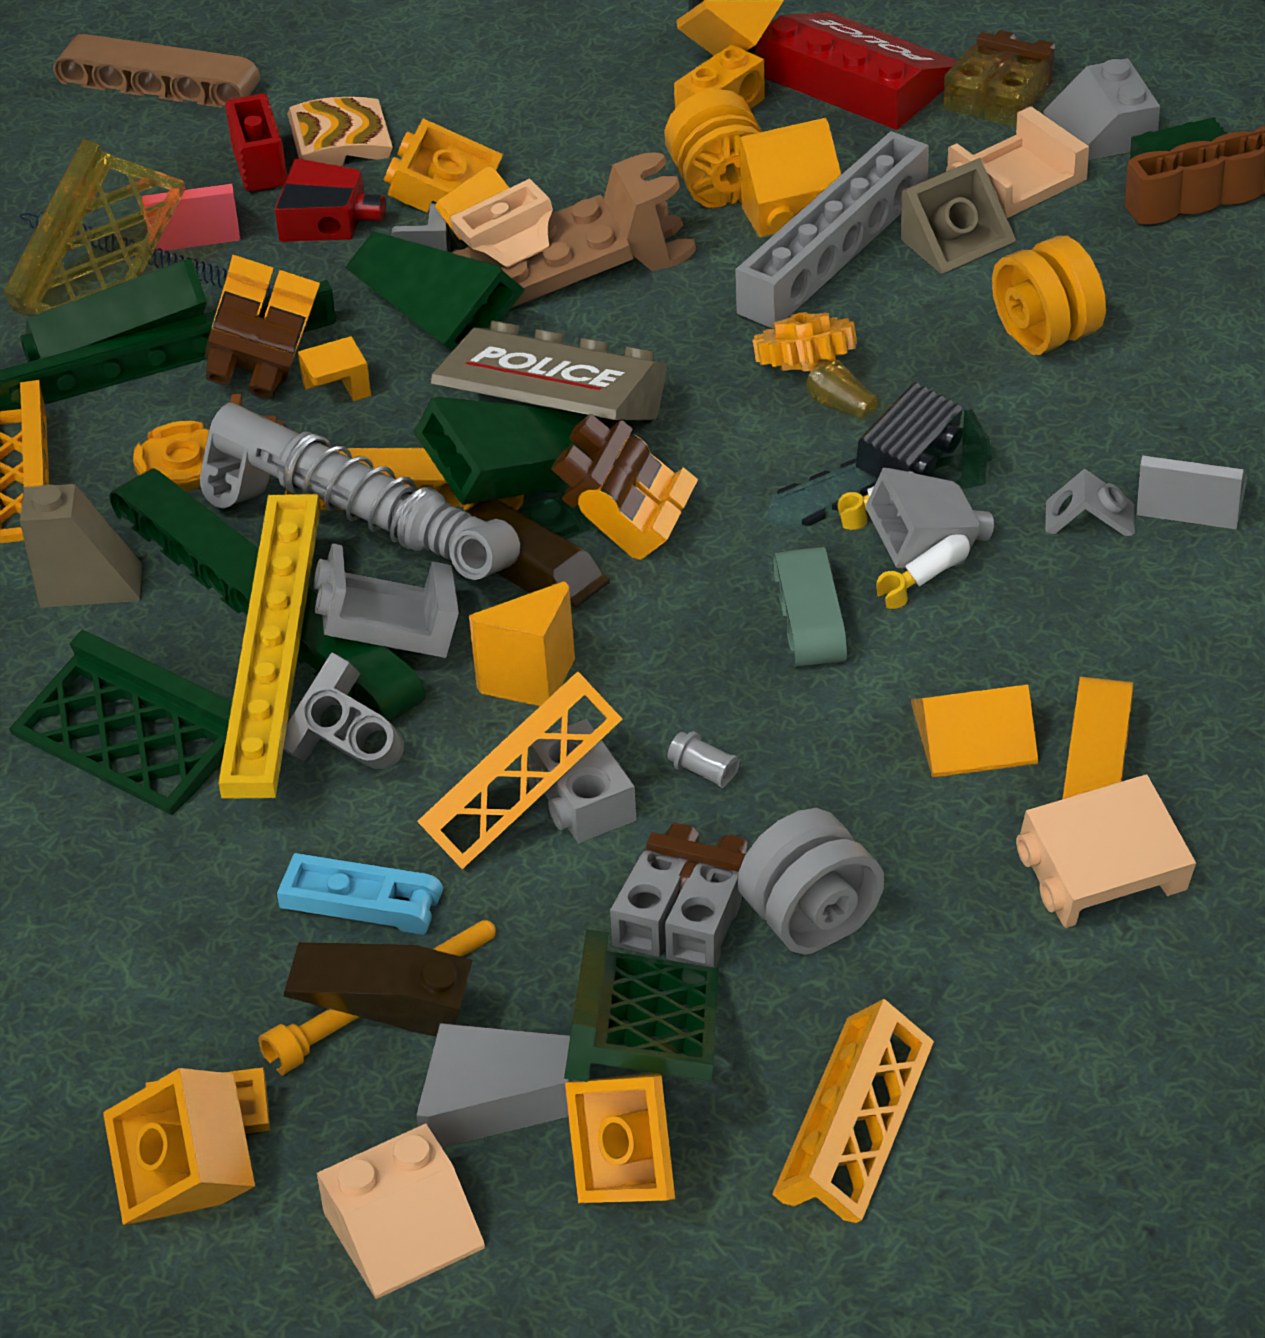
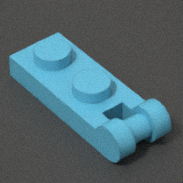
[277,853,443,935]

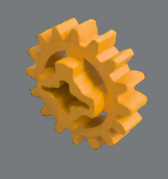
[752,312,857,372]

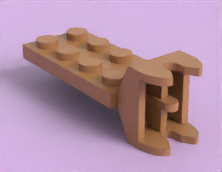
[452,152,696,308]

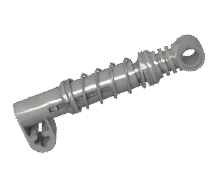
[200,403,520,580]

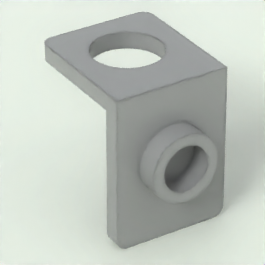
[1045,468,1135,536]

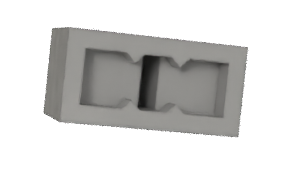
[527,719,637,843]

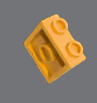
[384,118,503,213]

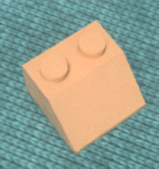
[317,1123,485,1299]

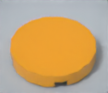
[133,421,209,491]

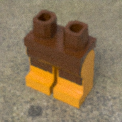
[204,255,320,399]
[551,414,698,560]

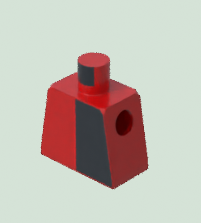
[275,159,386,242]

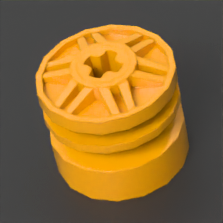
[664,89,762,208]

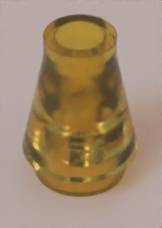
[805,359,879,421]

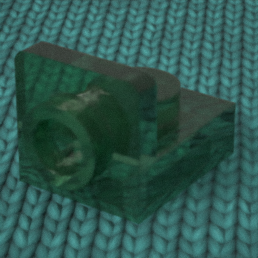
[516,474,590,539]

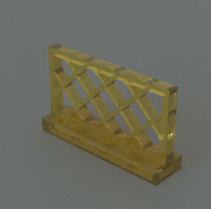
[3,138,186,316]

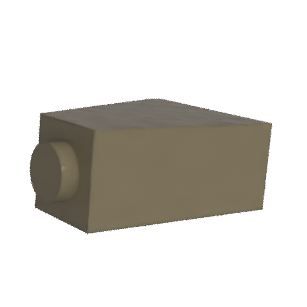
[20,484,143,607]

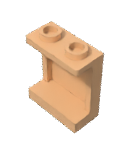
[946,106,1089,218]
[1016,774,1196,928]

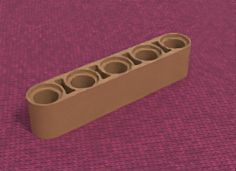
[53,34,260,108]

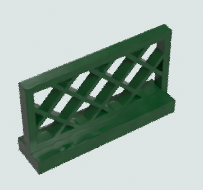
[9,629,233,815]
[564,929,719,1082]

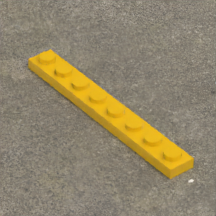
[218,494,321,799]

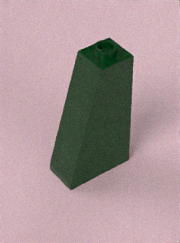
[345,231,525,351]
[20,258,207,362]
[413,397,601,505]

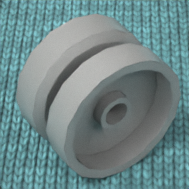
[738,808,884,955]

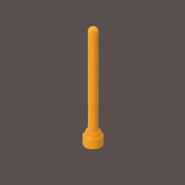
[258,920,496,1076]

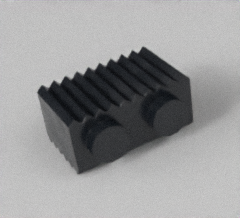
[856,382,964,479]

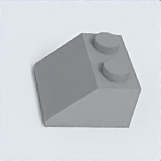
[1043,58,1160,160]

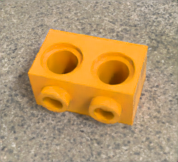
[674,44,765,109]

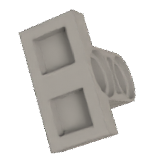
[283,652,404,769]

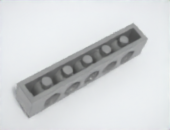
[735,131,929,329]

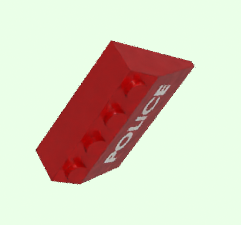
[755,12,970,130]

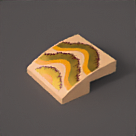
[287,97,393,166]

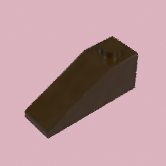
[283,942,473,1036]

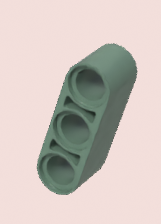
[773,546,847,668]

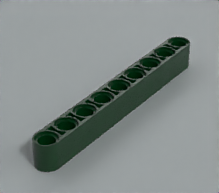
[109,468,425,723]

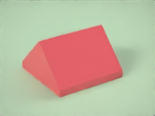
[142,184,241,252]

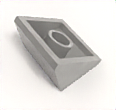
[1137,455,1248,529]

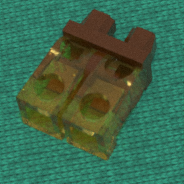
[944,30,1055,128]

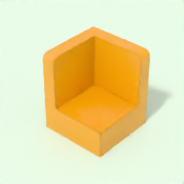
[298,336,371,401]

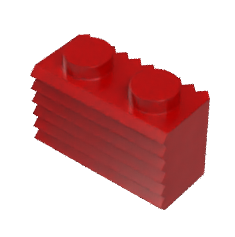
[225,93,287,192]

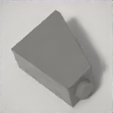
[416,1024,590,1147]

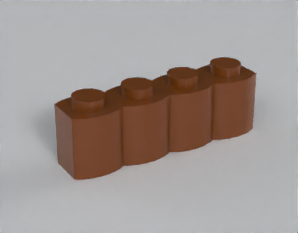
[1125,125,1265,224]

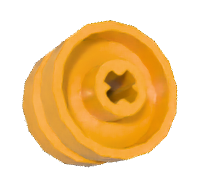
[992,236,1106,355]

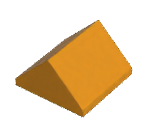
[676,0,784,56]
[469,581,575,706]
[911,685,1038,778]
[565,1072,675,1203]

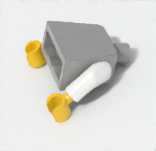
[838,468,994,609]

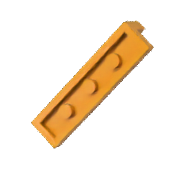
[0,380,49,543]
[417,671,622,869]
[772,999,934,1223]

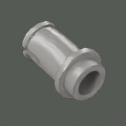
[667,731,740,788]

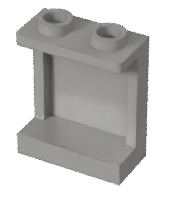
[314,544,459,658]

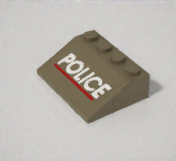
[431,320,668,420]

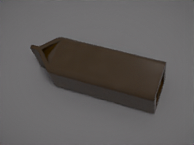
[465,499,610,608]

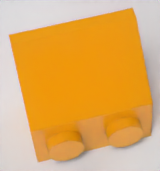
[740,118,841,237]
[103,1068,255,1225]

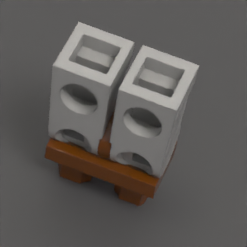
[610,822,748,968]

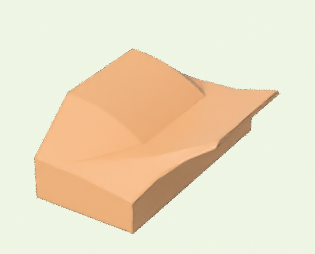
[450,179,553,268]

